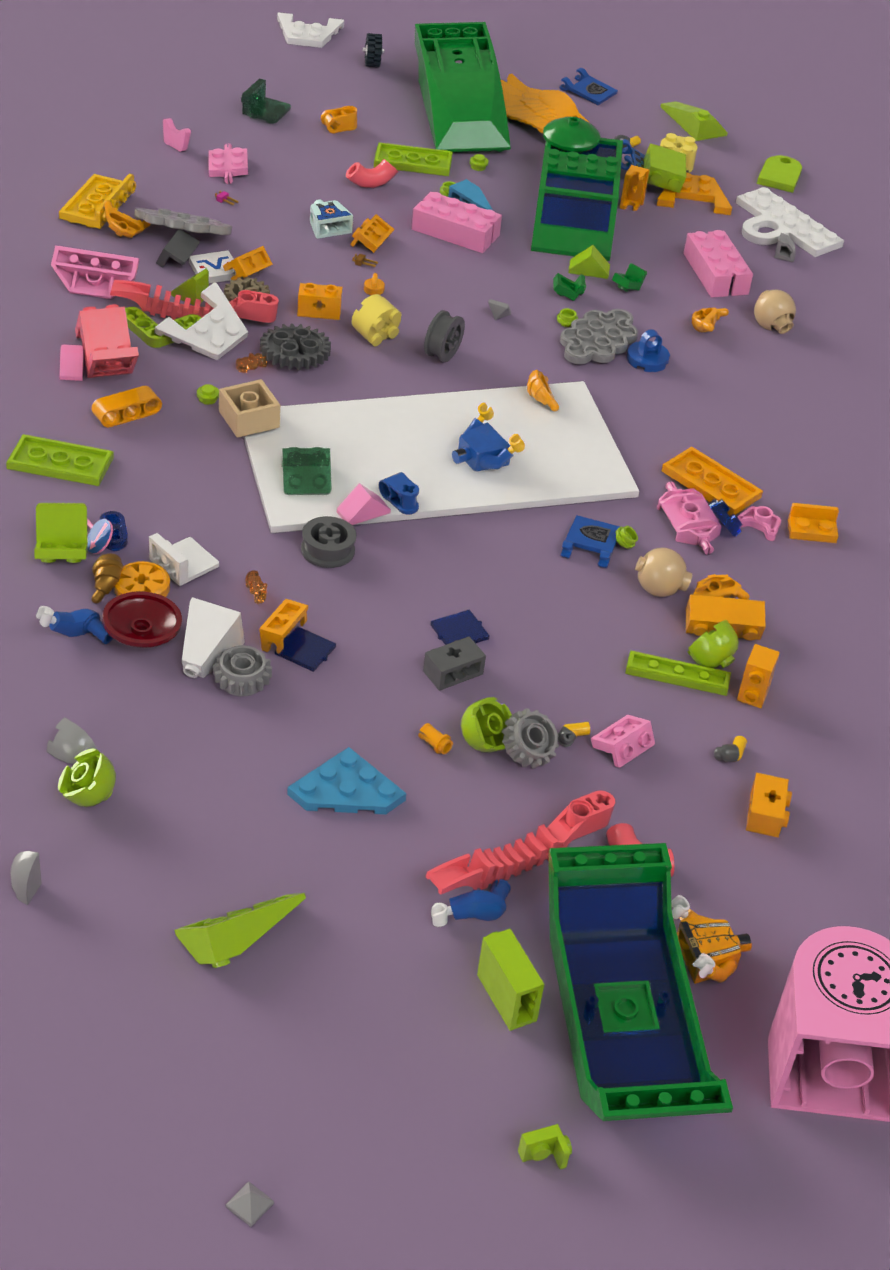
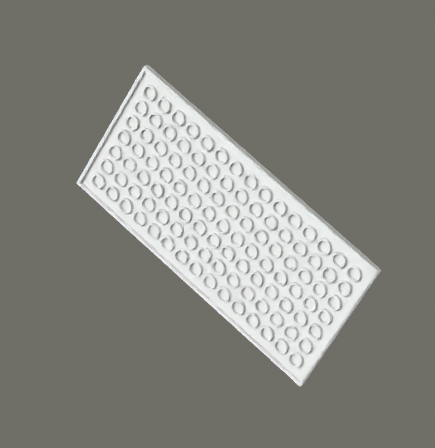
[243,381,639,533]

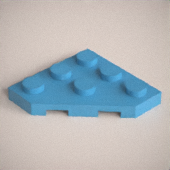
[287,747,407,815]

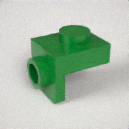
[612,264,647,292]
[553,273,586,301]

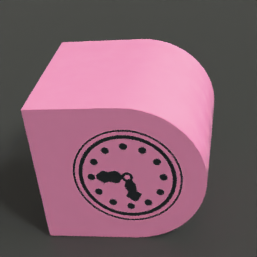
[768,926,890,1122]

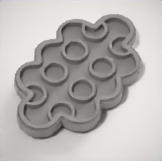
[134,208,232,235]
[560,309,638,364]

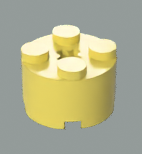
[660,133,698,173]
[352,294,402,347]

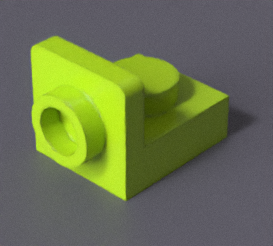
[518,1124,572,1169]

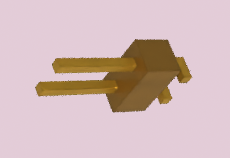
[352,254,378,267]

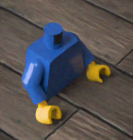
[452,402,525,471]

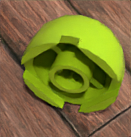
[687,620,739,669]
[461,697,512,753]
[58,748,116,807]

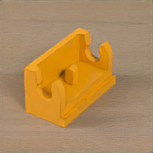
[620,165,650,211]
[223,246,273,280]
[259,599,308,654]

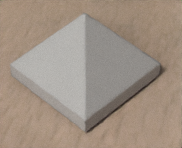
[488,299,511,320]
[226,1181,274,1227]

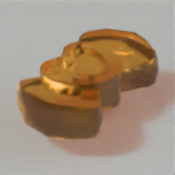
[236,353,268,373]
[245,570,268,604]

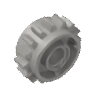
[213,645,272,696]
[502,708,559,769]

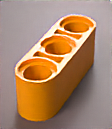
[91,386,162,428]

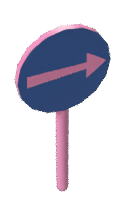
[87,518,113,554]

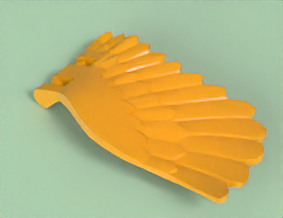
[501,74,590,133]

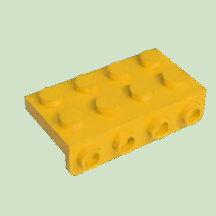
[59,174,136,229]

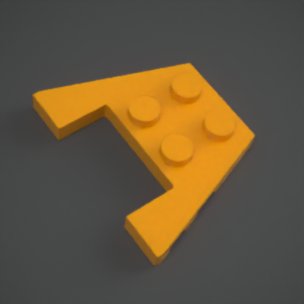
[657,172,732,215]

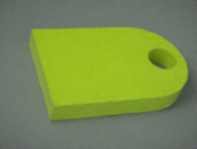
[757,155,802,193]

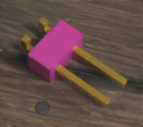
[215,191,238,205]

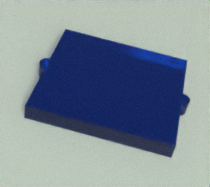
[430,609,490,645]
[275,626,336,672]

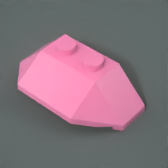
[51,245,139,299]

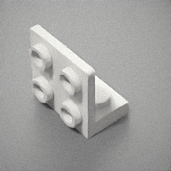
[149,533,219,586]

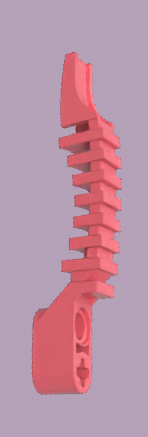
[110,280,279,323]
[426,790,616,895]

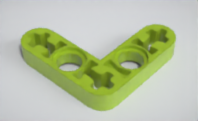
[125,307,201,348]

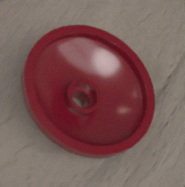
[102,591,182,648]

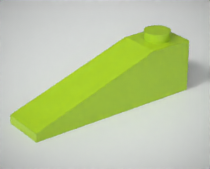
[660,101,728,141]
[175,893,306,968]

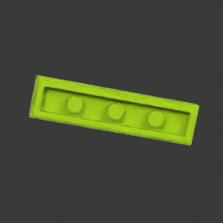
[625,650,731,696]

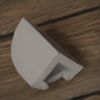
[774,233,796,262]
[47,717,97,764]
[10,851,42,905]

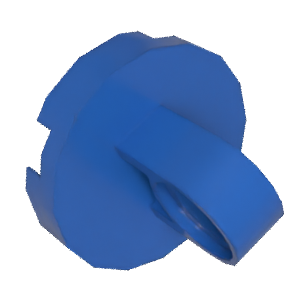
[627,329,670,372]

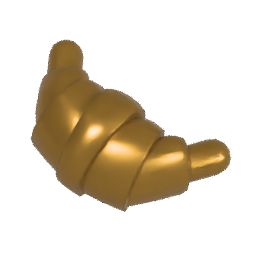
[91,553,123,604]

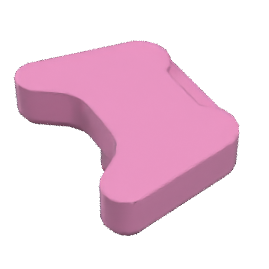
[163,118,191,152]
[735,506,781,541]

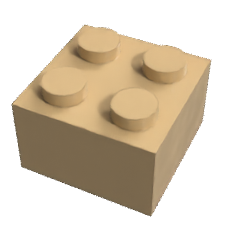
[219,379,281,438]

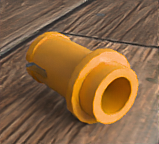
[418,723,453,754]

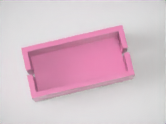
[411,192,502,253]
[683,230,753,298]

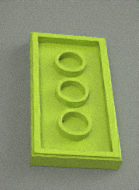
[374,142,453,176]
[6,434,114,486]

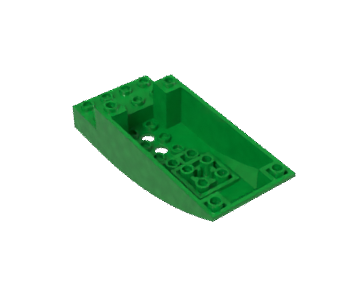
[414,22,511,152]

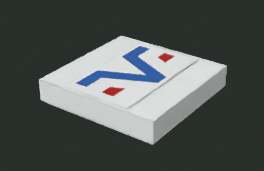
[189,250,236,284]

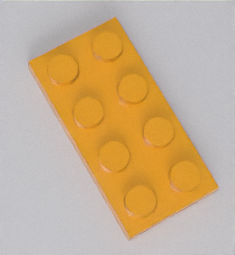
[662,446,763,517]

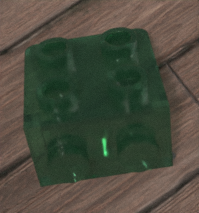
[241,78,291,123]
[281,447,332,495]

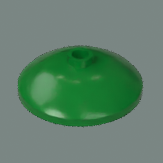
[543,117,601,151]

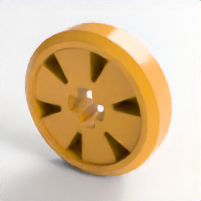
[114,561,170,597]

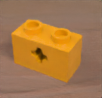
[297,283,342,320]
[737,644,780,708]
[746,772,792,838]

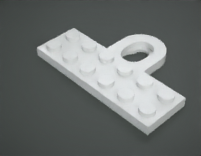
[736,187,844,257]

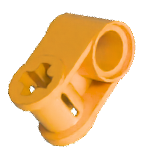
[320,106,357,133]

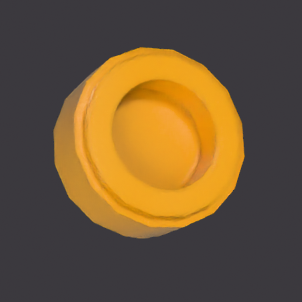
[364,273,385,295]

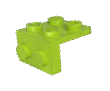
[34,503,88,563]

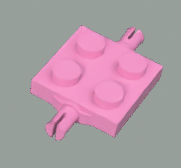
[209,143,248,184]

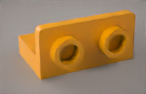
[350,214,395,253]
[788,503,839,543]

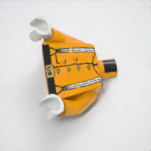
[671,895,752,984]

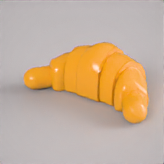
[104,200,151,238]
[692,307,729,332]
[527,369,559,411]
[693,574,750,600]

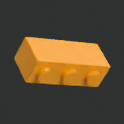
[686,594,766,640]

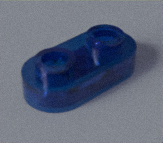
[708,498,743,537]
[99,511,128,551]

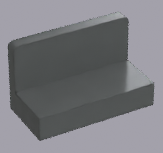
[156,229,200,268]

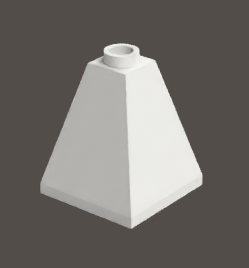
[182,597,245,678]

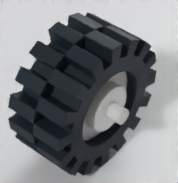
[363,33,384,67]

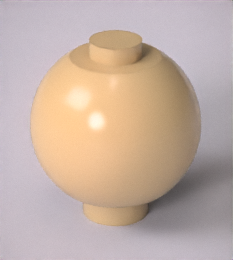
[754,290,796,334]
[635,548,692,597]

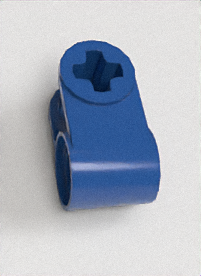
[378,472,419,514]

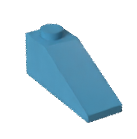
[448,179,493,210]

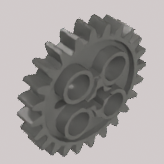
[260,323,331,370]

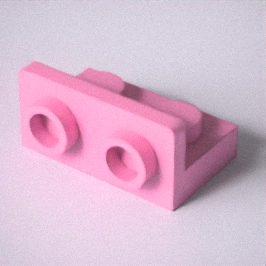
[591,715,655,768]

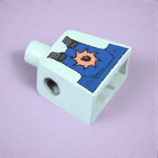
[310,199,353,239]

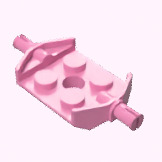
[657,481,722,555]

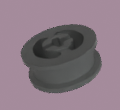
[424,310,465,362]
[301,516,357,568]

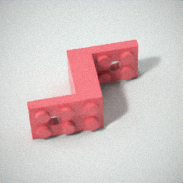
[75,304,139,378]

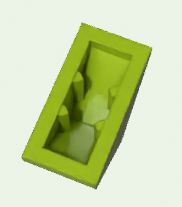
[568,245,610,279]
[171,268,209,306]

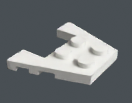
[277,12,344,48]
[155,282,248,360]

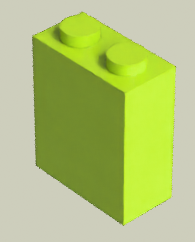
[644,143,686,193]
[477,929,544,1031]

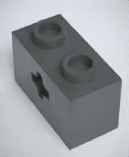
[423,636,486,691]

